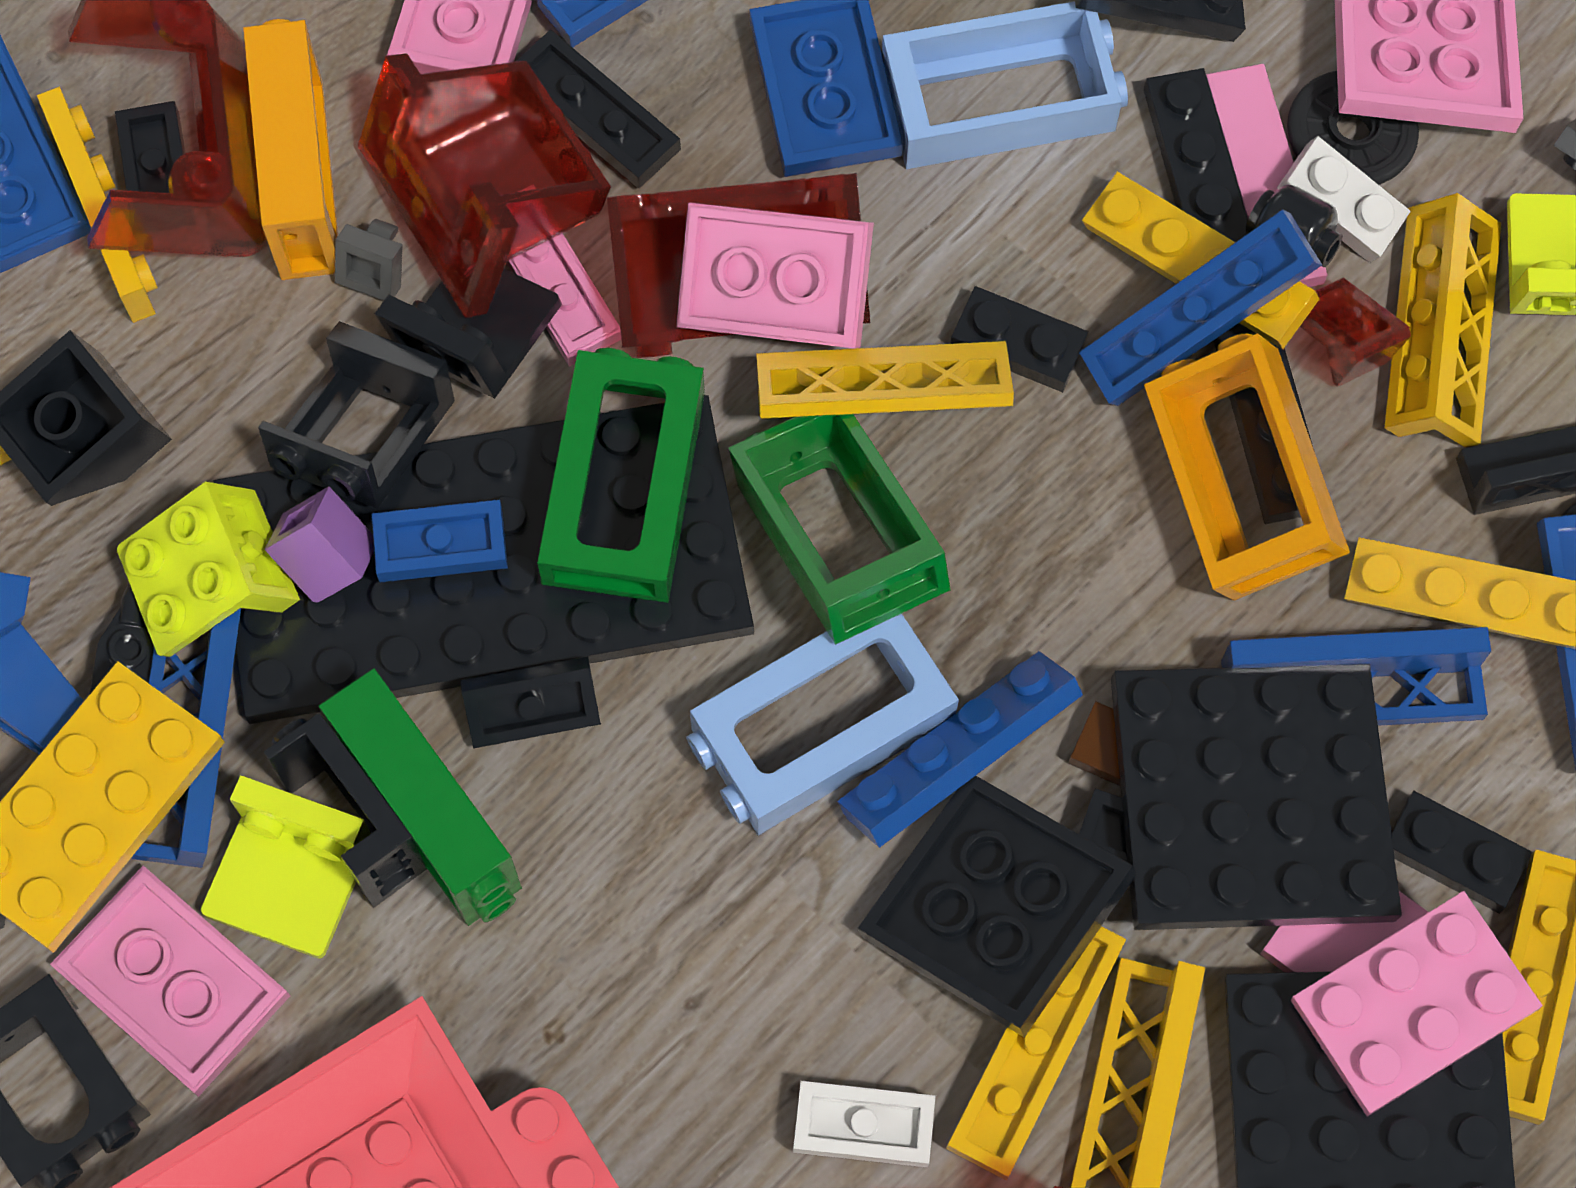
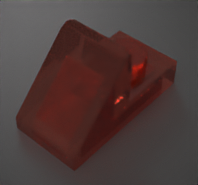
[1300,277,1411,387]

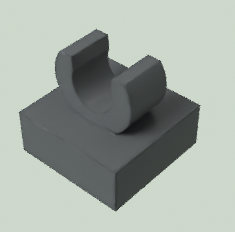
[335,219,403,300]

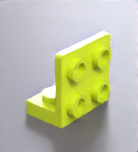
[1507,193,1576,315]
[117,481,300,657]
[201,775,371,959]

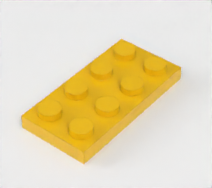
[0,661,225,953]

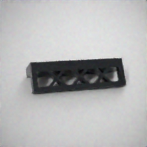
[1456,425,1576,515]

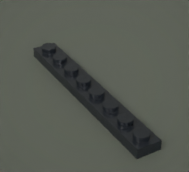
[1143,68,1315,525]

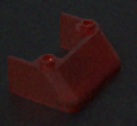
[68,0,267,257]

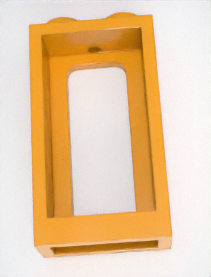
[243,19,338,280]
[1144,333,1350,601]

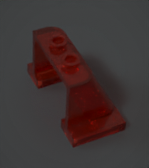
[357,53,611,318]

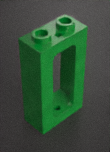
[538,348,705,603]
[728,414,951,645]
[319,668,522,926]

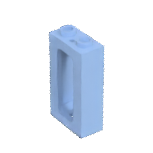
[881,1,1128,169]
[686,614,959,836]

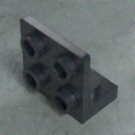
[374,251,562,399]

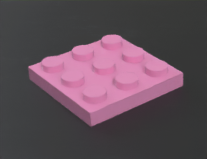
[1334,0,1523,133]

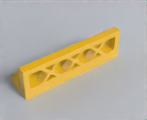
[1384,193,1501,447]
[756,341,1014,419]
[1070,958,1205,1188]

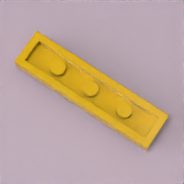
[37,86,158,323]
[1082,171,1319,350]
[1344,537,1576,649]
[1503,849,1576,1125]
[946,926,1126,1181]

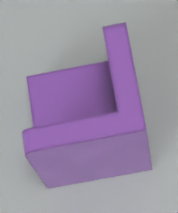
[264,486,375,602]

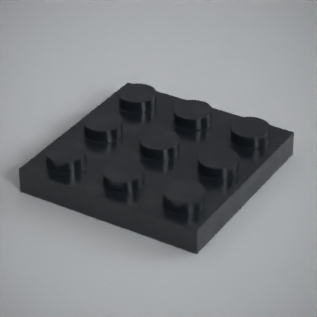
[858,776,1136,1037]

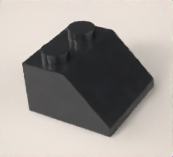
[0,330,172,506]

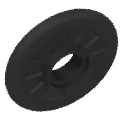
[1287,71,1419,185]

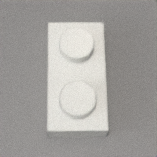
[1277,136,1411,263]
[793,1081,935,1167]

